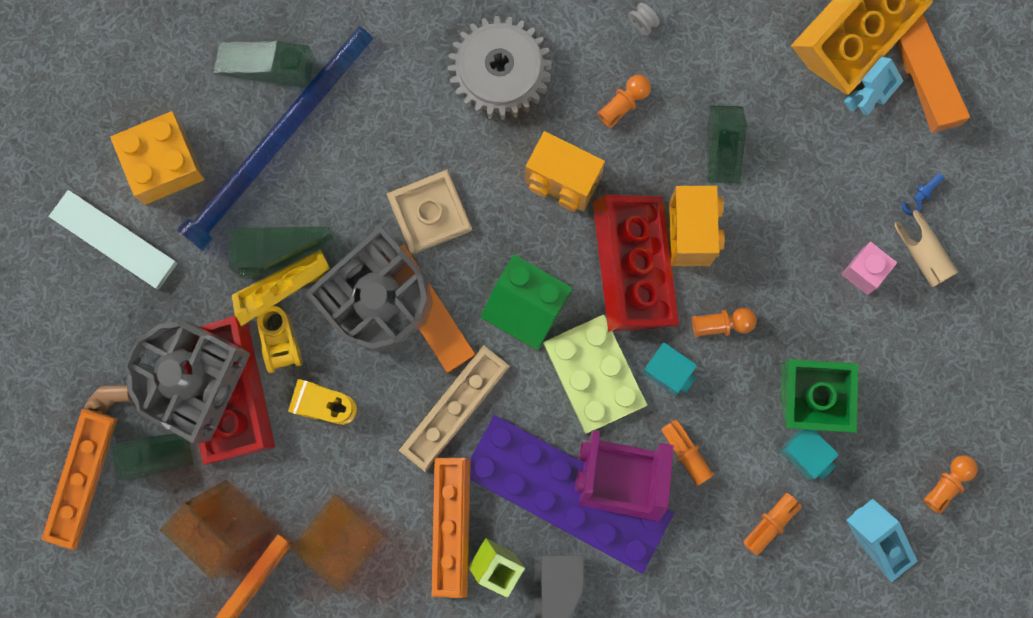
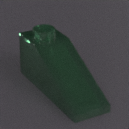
[213,41,315,89]
[229,227,334,279]

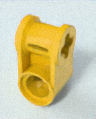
[257,306,303,374]
[288,379,357,425]

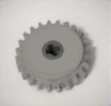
[448,16,552,120]

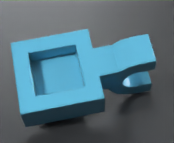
[844,57,903,116]

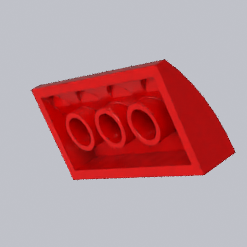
[593,195,679,332]
[183,316,276,465]

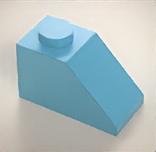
[846,499,918,583]

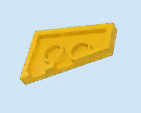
[232,249,330,326]

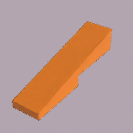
[896,14,970,134]

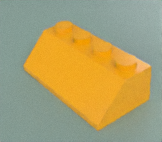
[791,0,933,95]

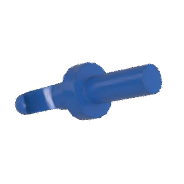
[901,173,945,215]

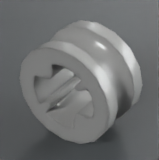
[628,2,660,36]

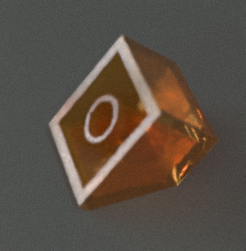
[291,494,388,592]

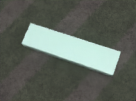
[48,190,178,290]

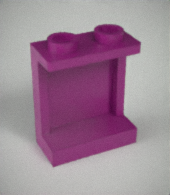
[575,430,674,521]

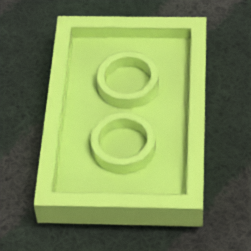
[543,314,647,434]

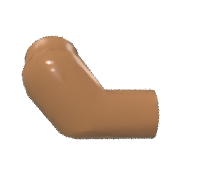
[84,385,133,414]

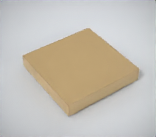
[387,169,473,255]

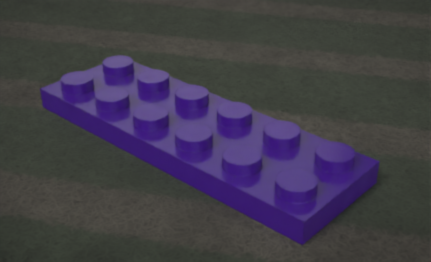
[470,415,674,574]

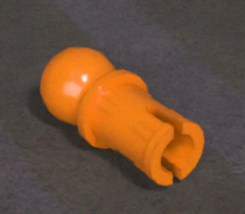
[597,74,651,128]
[692,307,757,338]
[923,455,978,515]

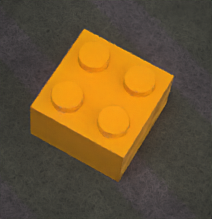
[110,111,205,205]
[525,131,605,212]
[669,186,725,266]

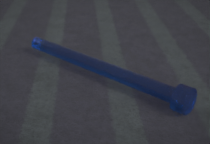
[176,26,373,252]

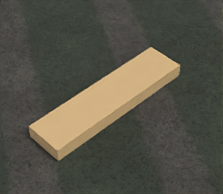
[399,345,510,472]

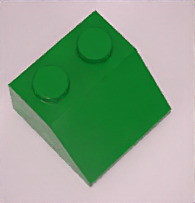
[480,254,572,351]
[781,359,858,433]

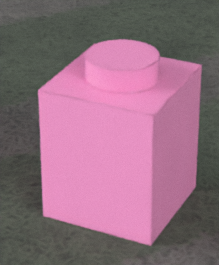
[841,241,897,295]

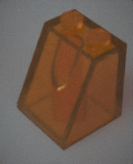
[160,480,276,579]

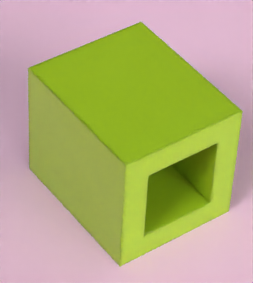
[468,538,525,598]

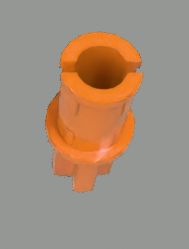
[662,420,715,486]
[743,493,802,555]

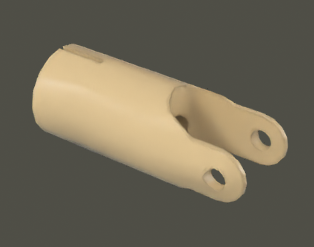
[895,210,958,288]

